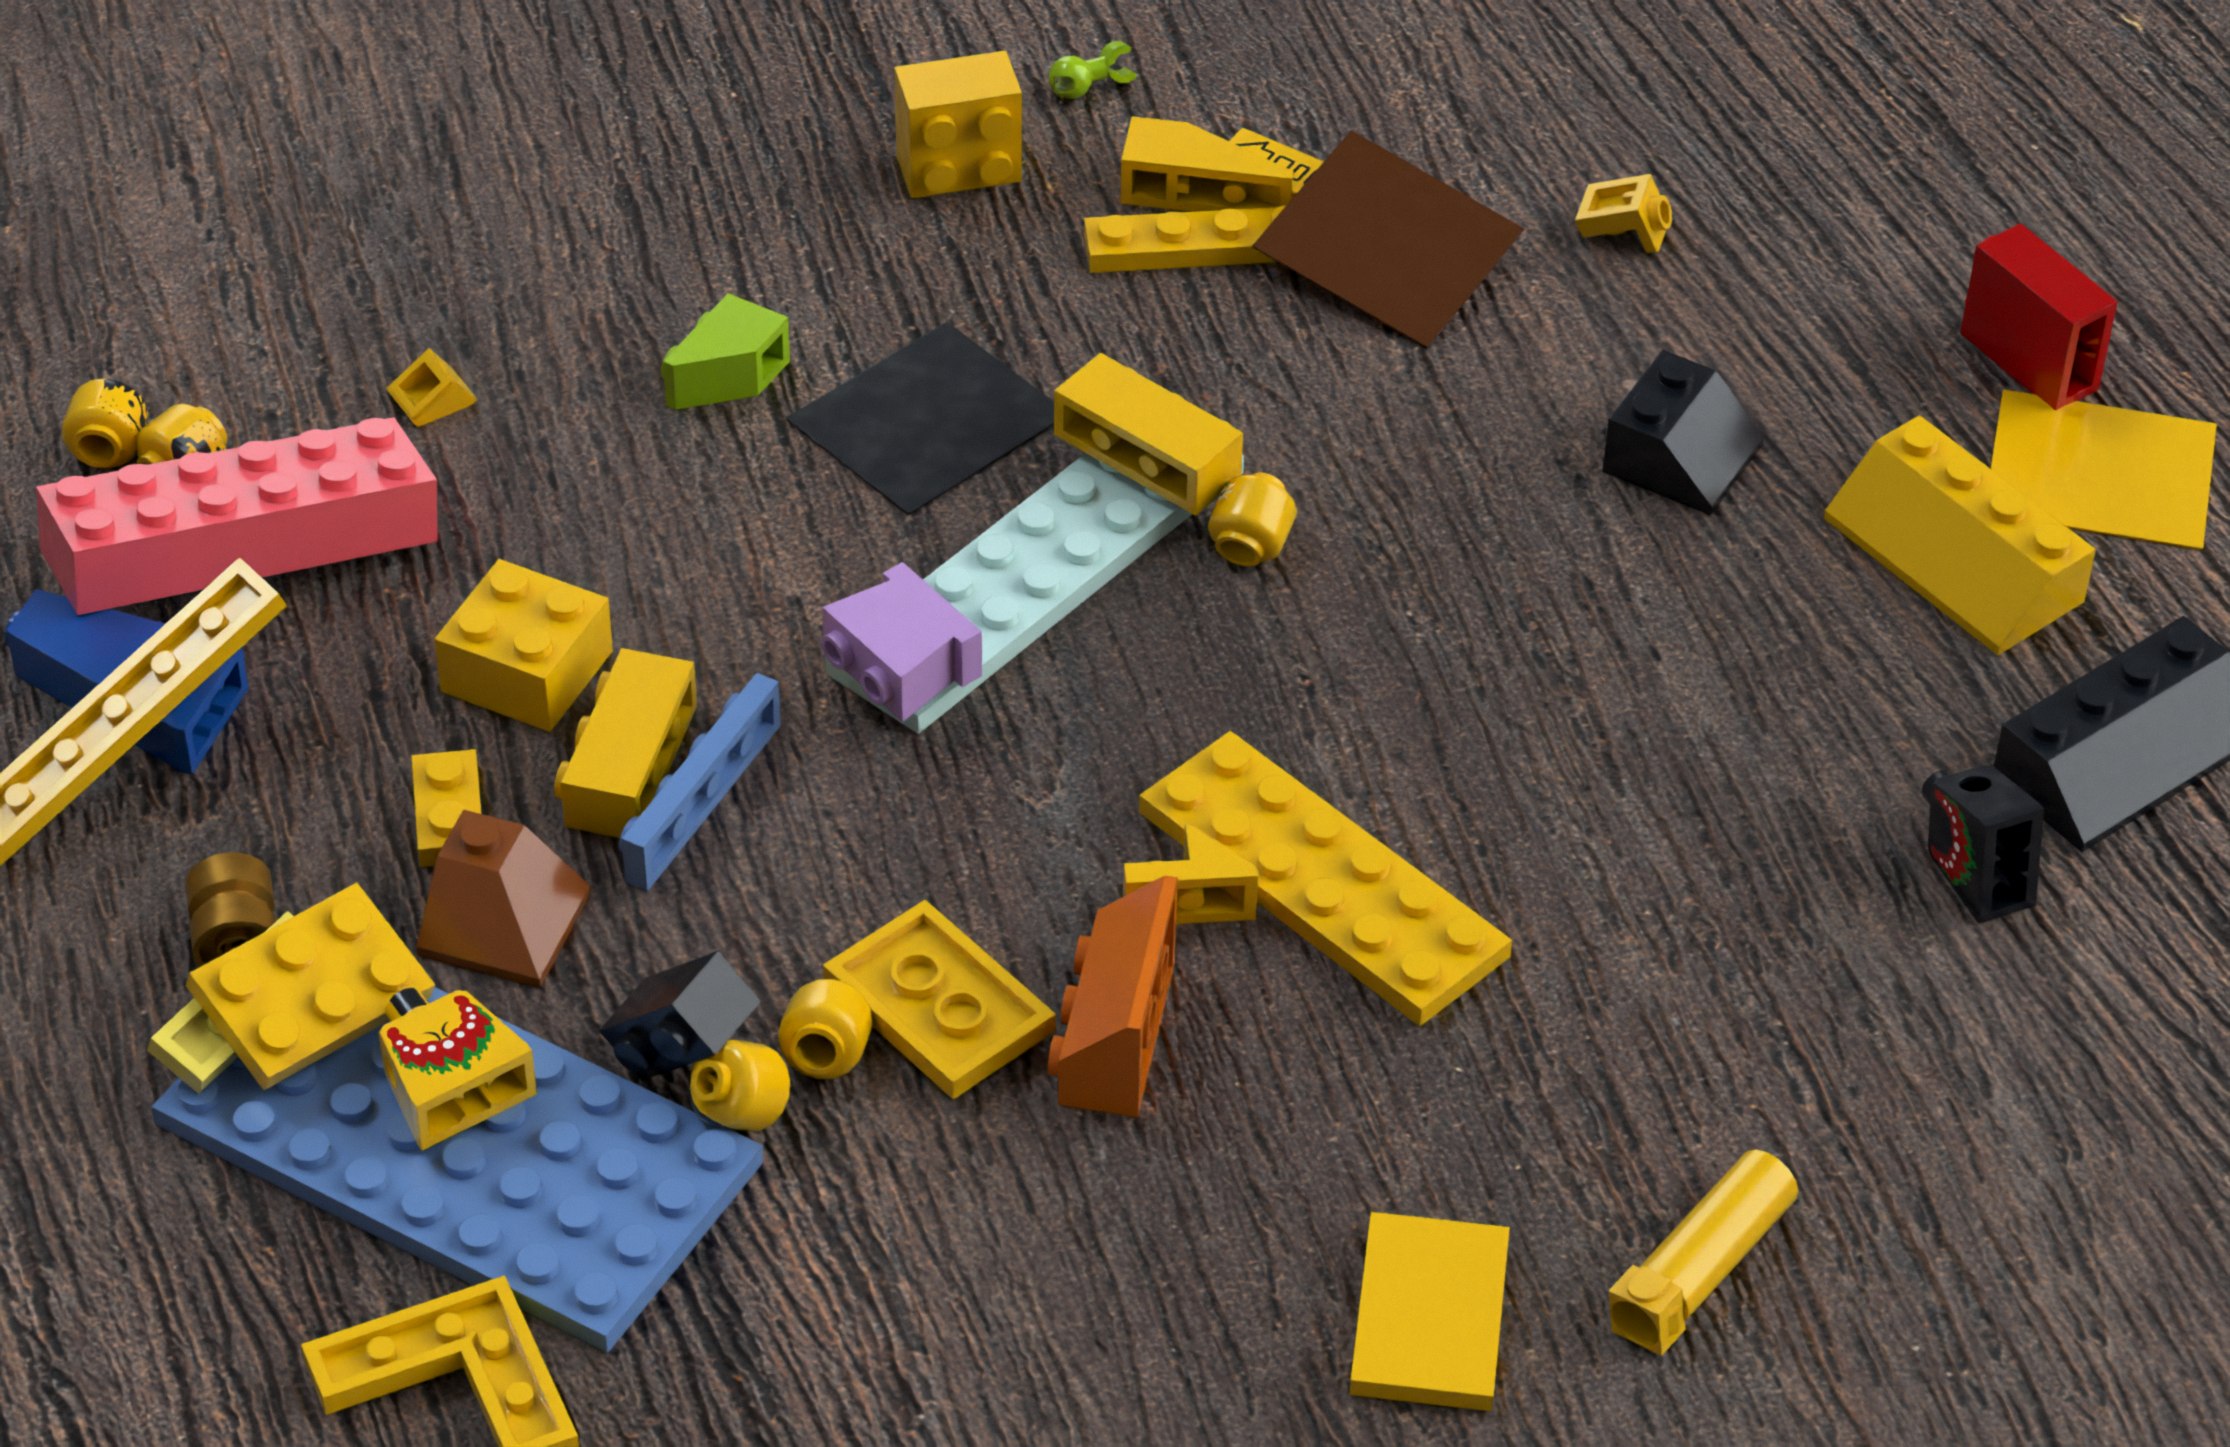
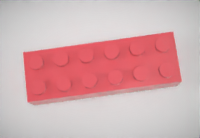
[36,417,438,615]

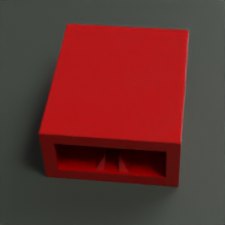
[1960,223,2118,411]

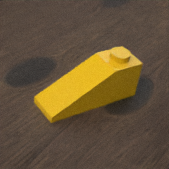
[1120,116,1294,212]

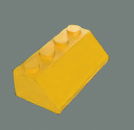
[1824,415,2096,656]

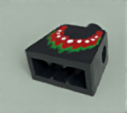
[1922,765,2044,924]

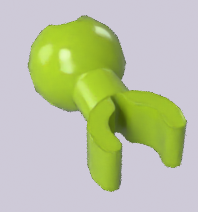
[1049,40,1137,99]

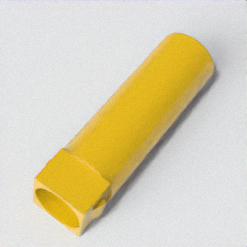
[1608,1149,1799,1356]

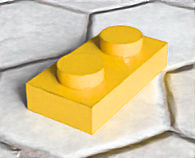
[411,749,482,867]

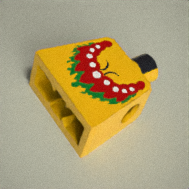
[378,988,537,1151]

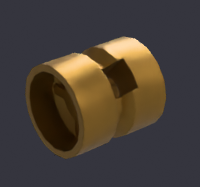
[185,852,276,967]

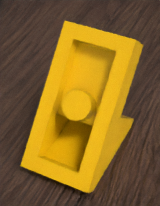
[1123,824,1258,924]

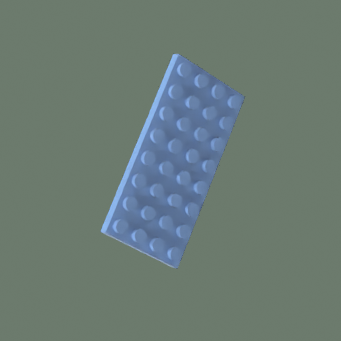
[151,987,764,1353]

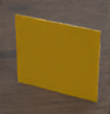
[1991,389,2217,550]

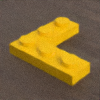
[301,1275,579,1447]

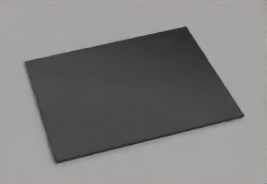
[786,322,1054,515]

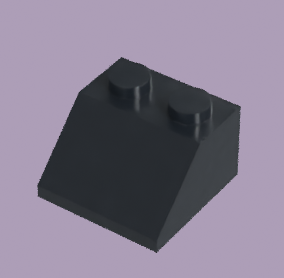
[1602,349,1764,516]

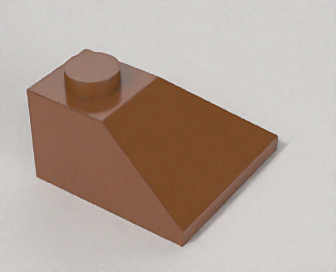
[416,809,591,988]

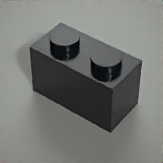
[599,951,761,1080]

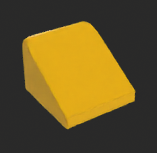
[386,348,478,427]

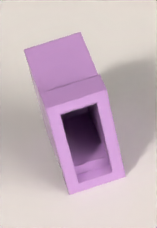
[821,562,982,722]

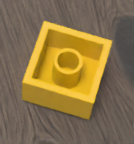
[894,50,1022,198]
[434,559,613,732]

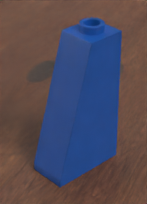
[5,589,249,775]

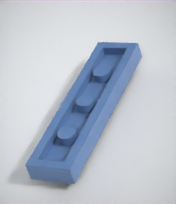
[619,673,781,892]

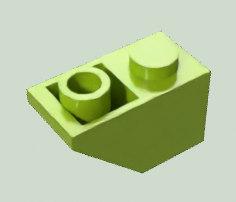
[661,293,790,410]

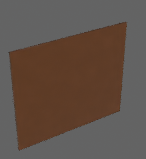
[1252,130,1524,348]

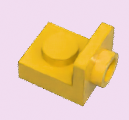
[1575,174,1672,253]

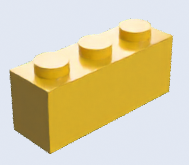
[1054,353,1243,516]
[554,648,697,838]

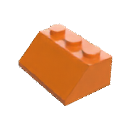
[1047,875,1178,1117]

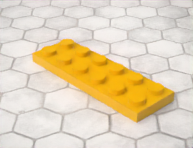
[1139,731,1512,1027]

